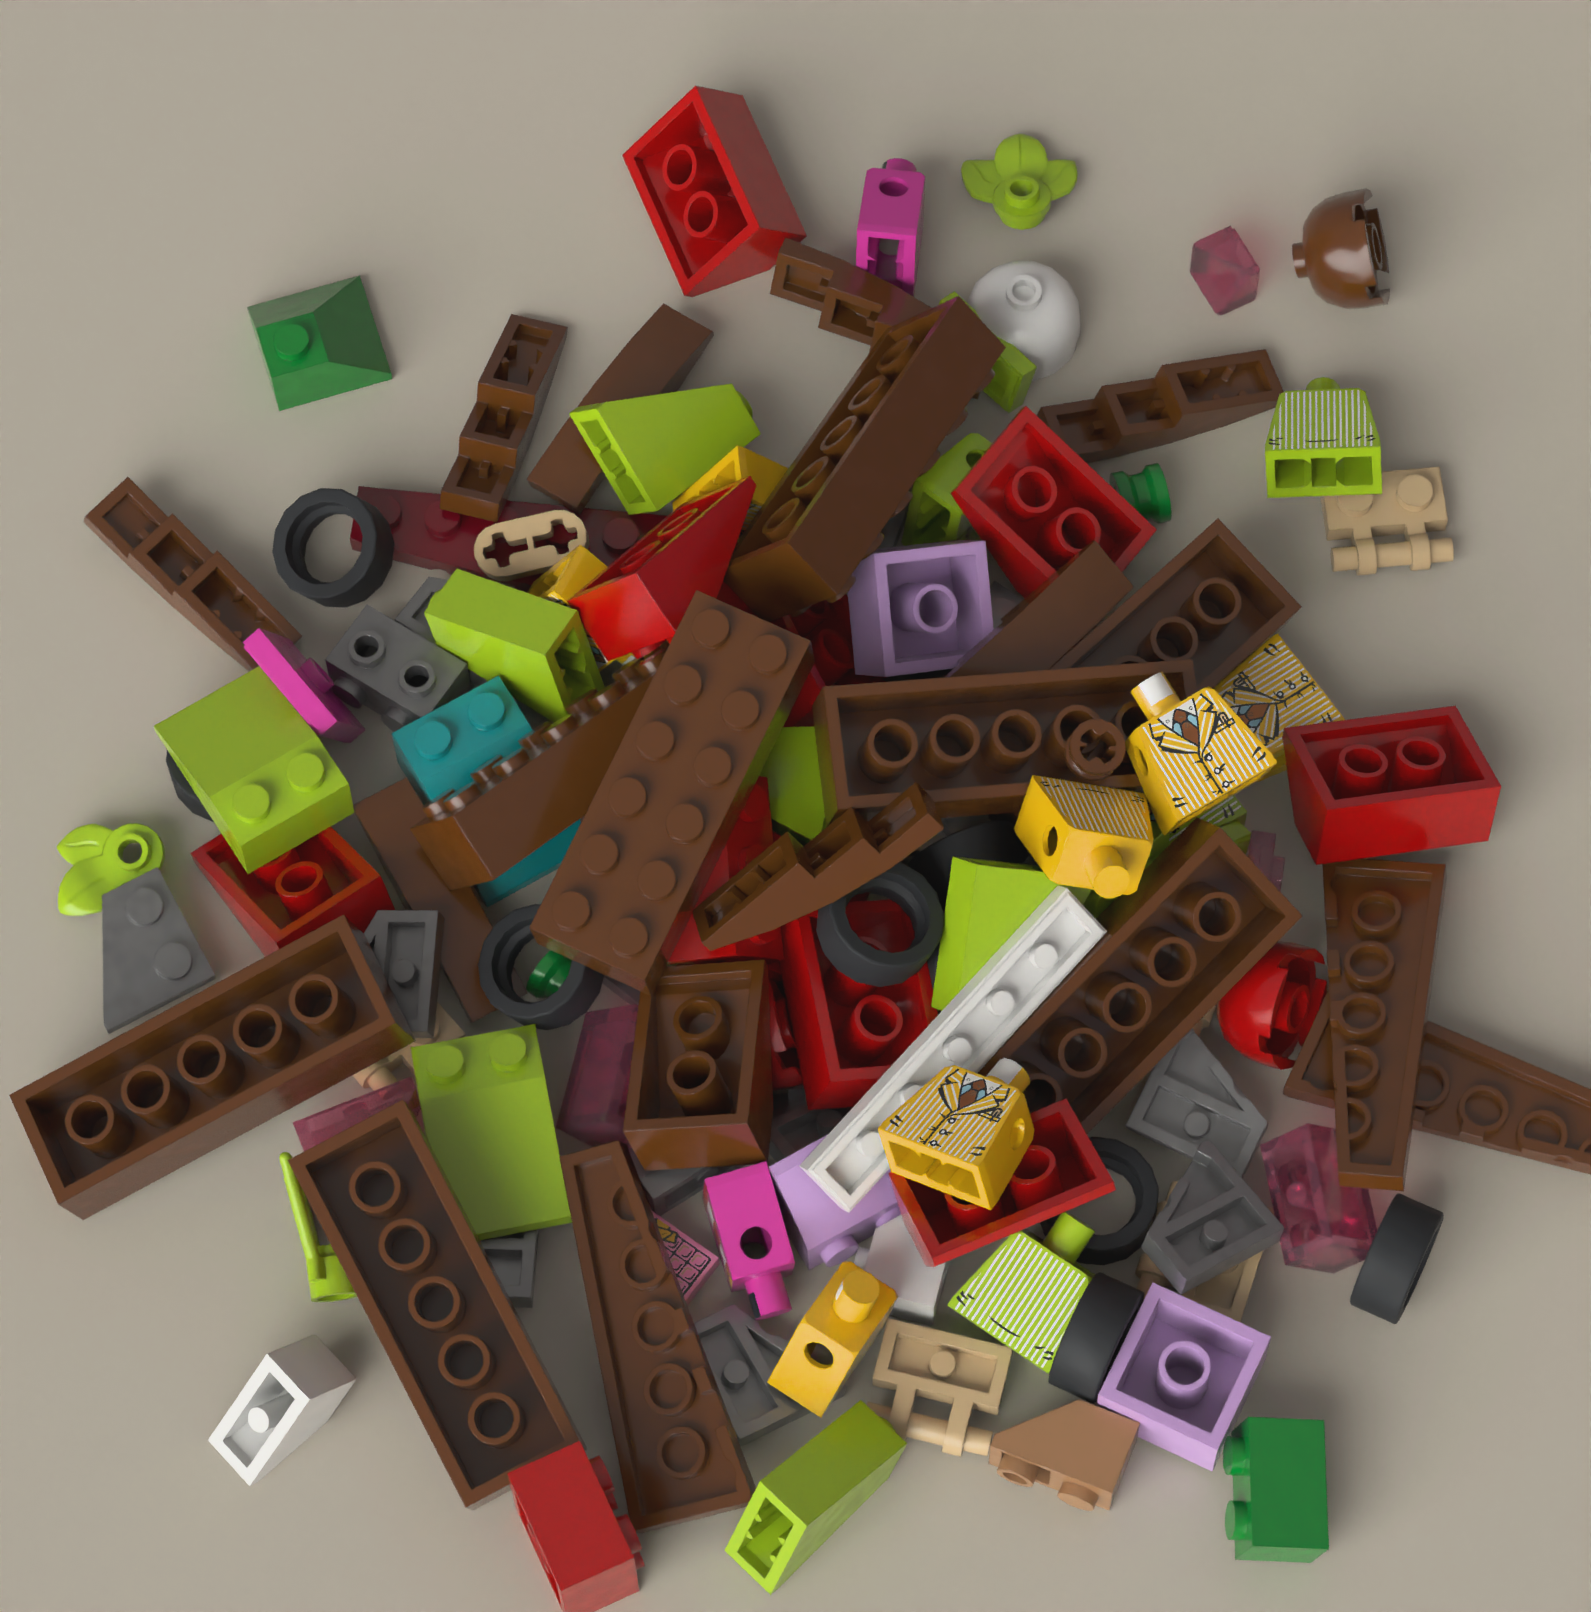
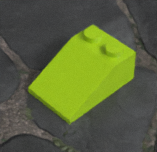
[154,666,355,874]
[410,1024,572,1240]

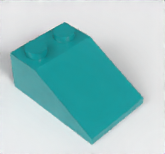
[391,676,581,908]

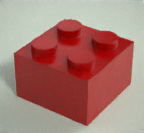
[507,1441,645,1612]

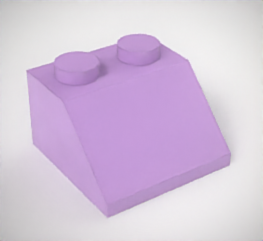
[769,1135,901,1270]

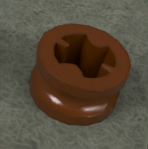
[1064,719,1126,781]

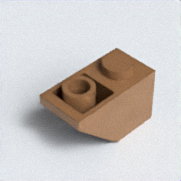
[988,1399,1140,1511]

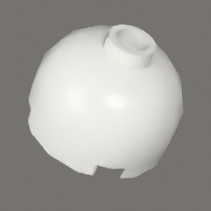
[967,261,1080,381]

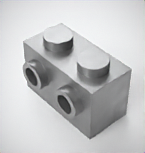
[325,604,471,732]

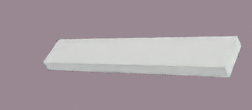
[799,885,1107,1213]

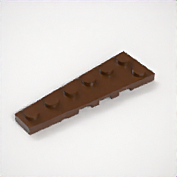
[1322,859,1447,1191]
[1283,989,1591,1175]
[559,1140,756,1534]

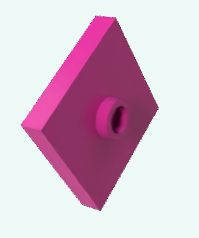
[243,628,366,743]

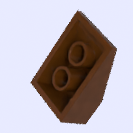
[623,959,773,1171]

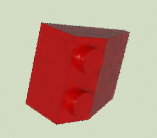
[950,406,1157,598]
[567,476,757,661]
[190,827,395,957]

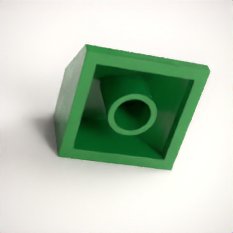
[247,275,392,411]

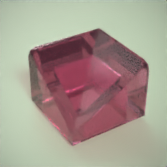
[1189,225,1260,315]

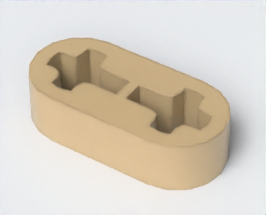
[474,510,589,581]

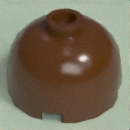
[1292,188,1390,309]

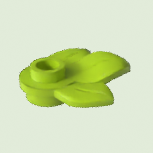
[961,134,1078,230]
[57,823,165,916]

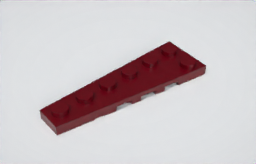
[350,486,667,593]

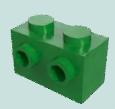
[1223,1417,1329,1563]

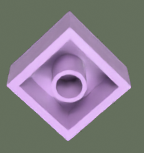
[848,540,994,677]
[1096,1282,1271,1472]

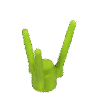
[279,1152,357,1302]

